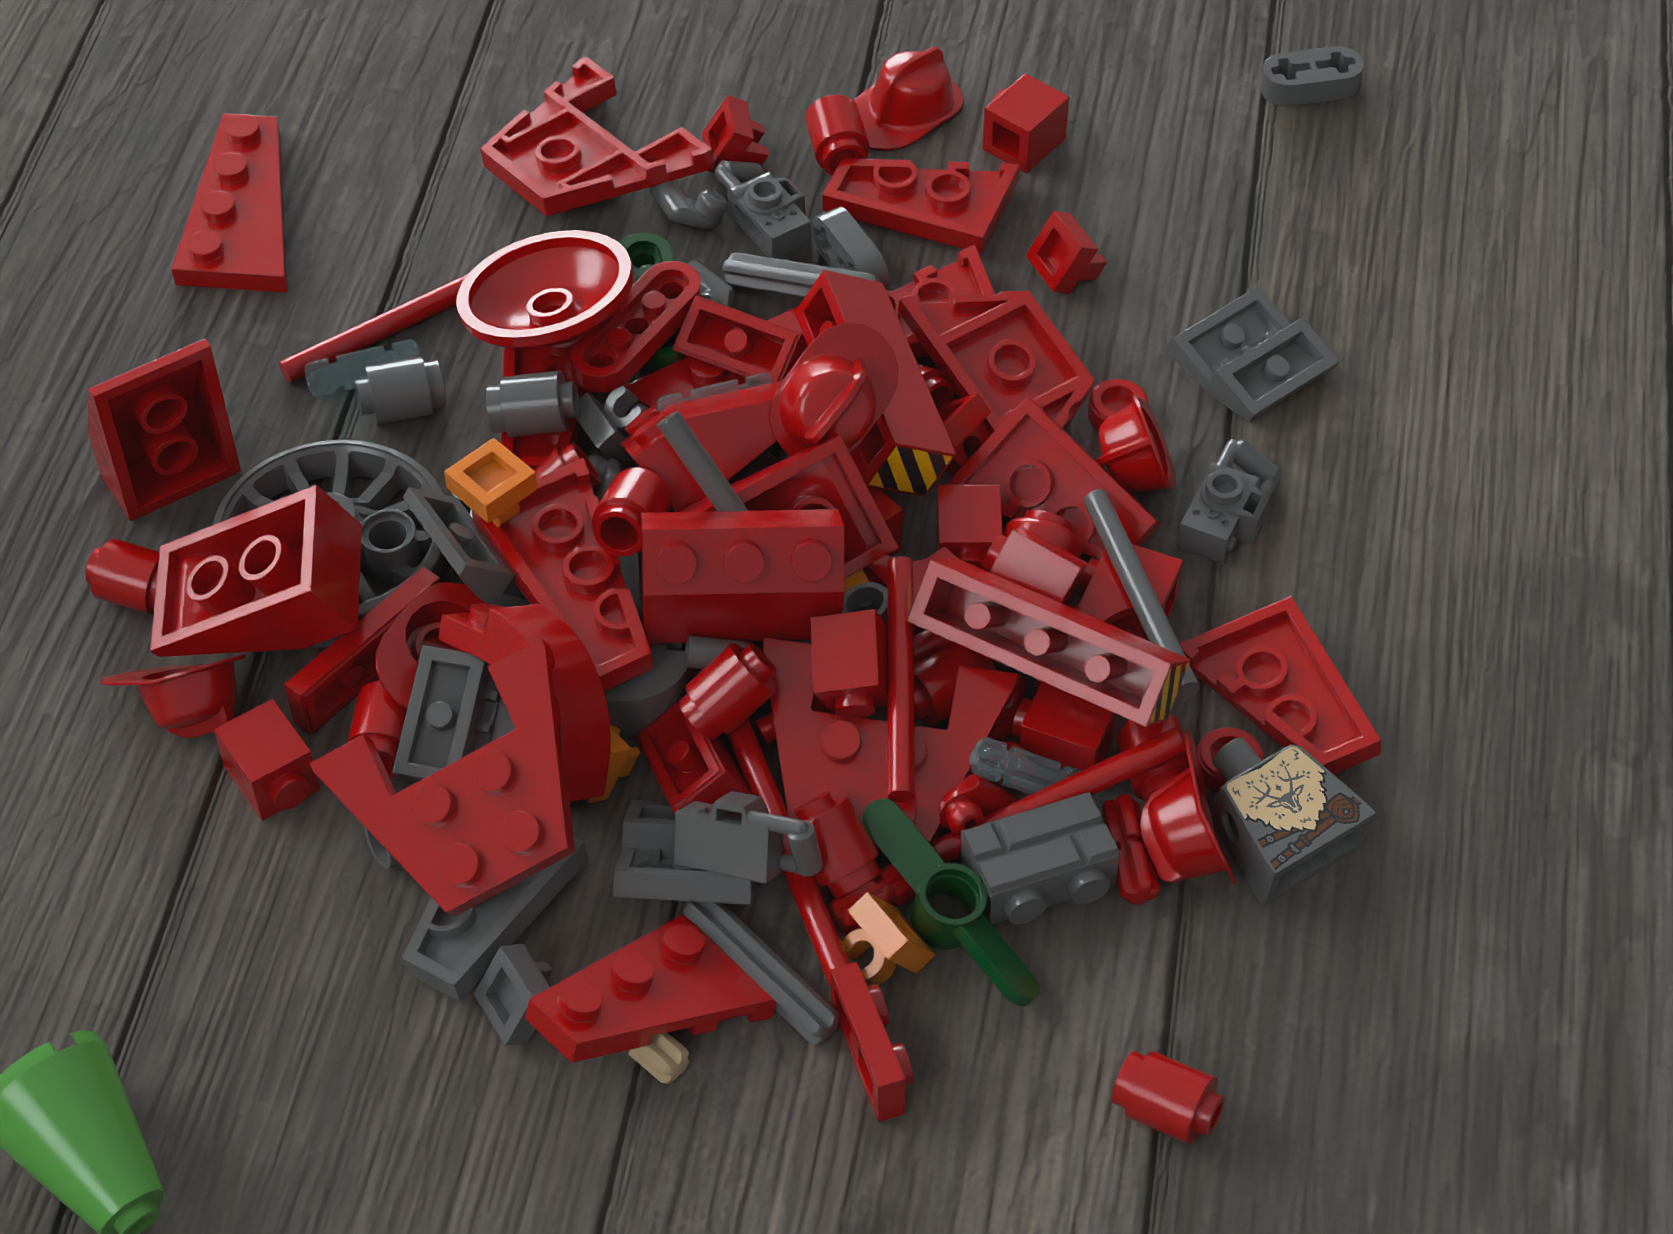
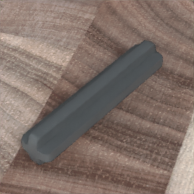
[722,252,879,298]
[683,901,840,1046]

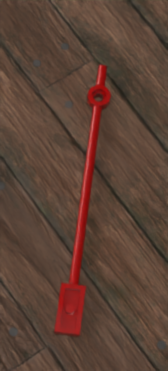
[701,669,914,1122]

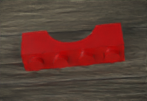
[1012,544,1183,779]

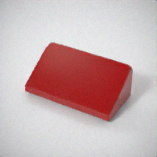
[672,295,808,384]
[636,699,752,815]

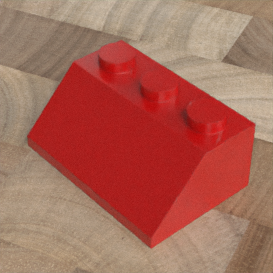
[641,509,845,643]

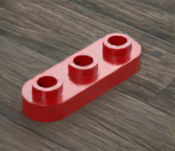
[570,261,702,393]

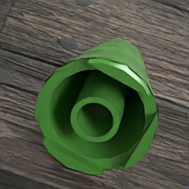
[0,1030,165,1234]

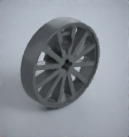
[212,440,450,647]

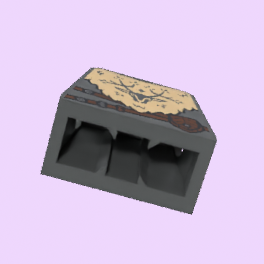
[1212,737,1376,906]

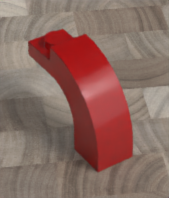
[438,603,611,801]

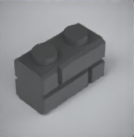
[960,792,1119,925]

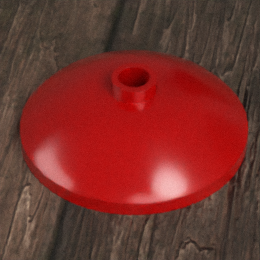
[456,231,634,350]

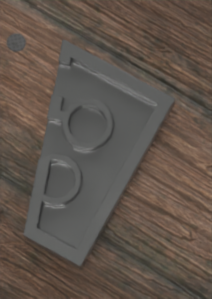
[402,837,589,1002]

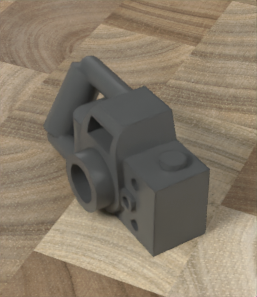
[715,161,811,259]
[1177,439,1280,564]
[674,791,823,883]

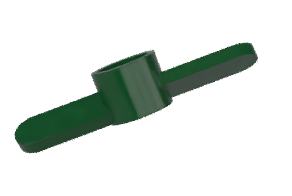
[862,798,1040,1007]

